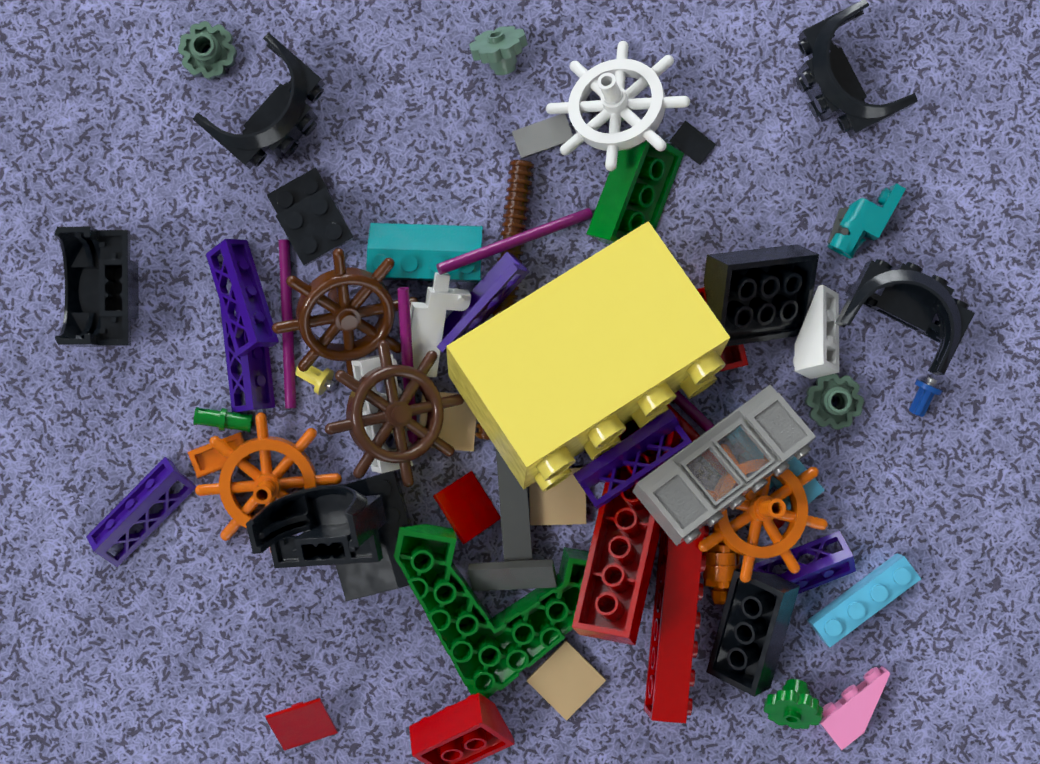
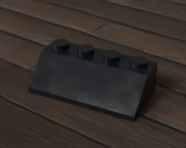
[706,569,800,697]

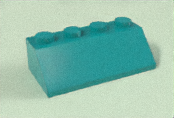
[366,223,483,283]

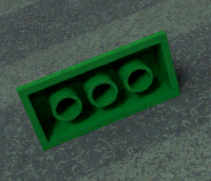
[586,129,684,245]

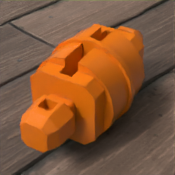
[703,528,741,605]

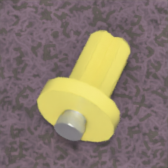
[295,365,334,395]

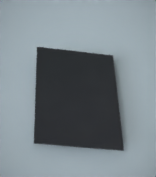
[669,120,716,165]

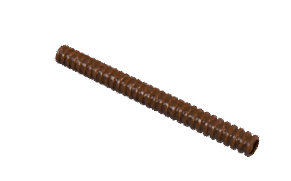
[475,160,534,440]

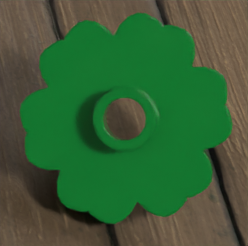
[763,679,823,729]

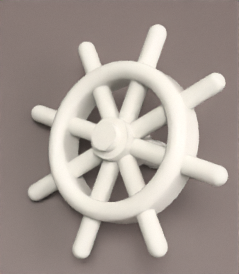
[546,41,690,171]

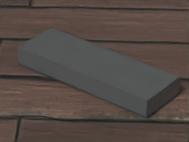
[467,559,557,591]

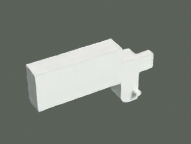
[410,272,471,377]

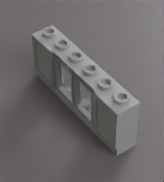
[632,385,816,546]

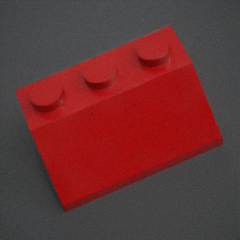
[409,693,515,764]

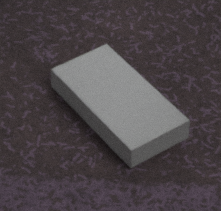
[512,114,573,159]

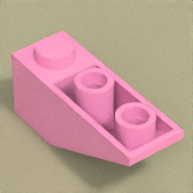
[820,666,890,750]

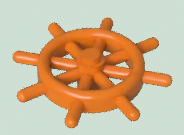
[195,412,342,552]
[698,444,828,583]

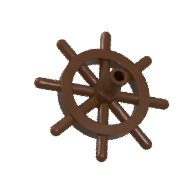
[272,248,418,377]

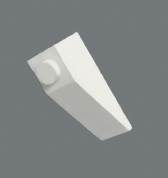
[793,285,839,379]

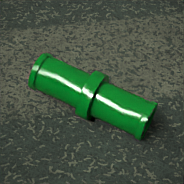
[193,407,253,432]

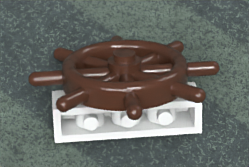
[325,340,464,487]

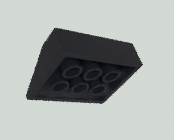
[704,244,819,347]
[335,470,412,601]

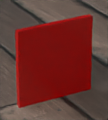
[433,471,501,544]
[265,698,338,751]

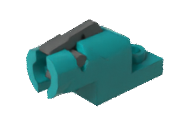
[827,183,906,259]

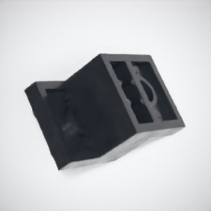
[267,167,355,266]

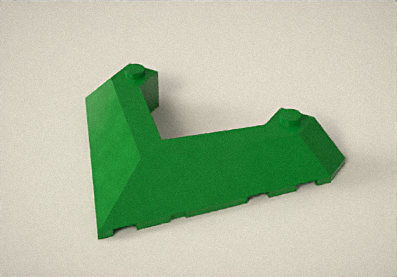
[394,524,589,699]

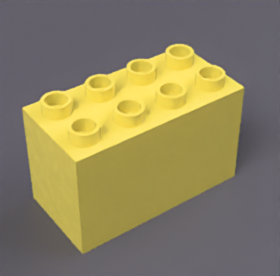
[446,221,730,492]

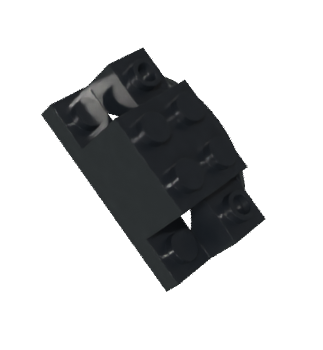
[796,0,918,137]
[193,33,325,169]
[54,226,139,347]
[835,259,975,375]
[246,485,387,568]

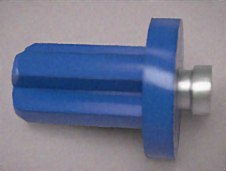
[909,377,943,417]

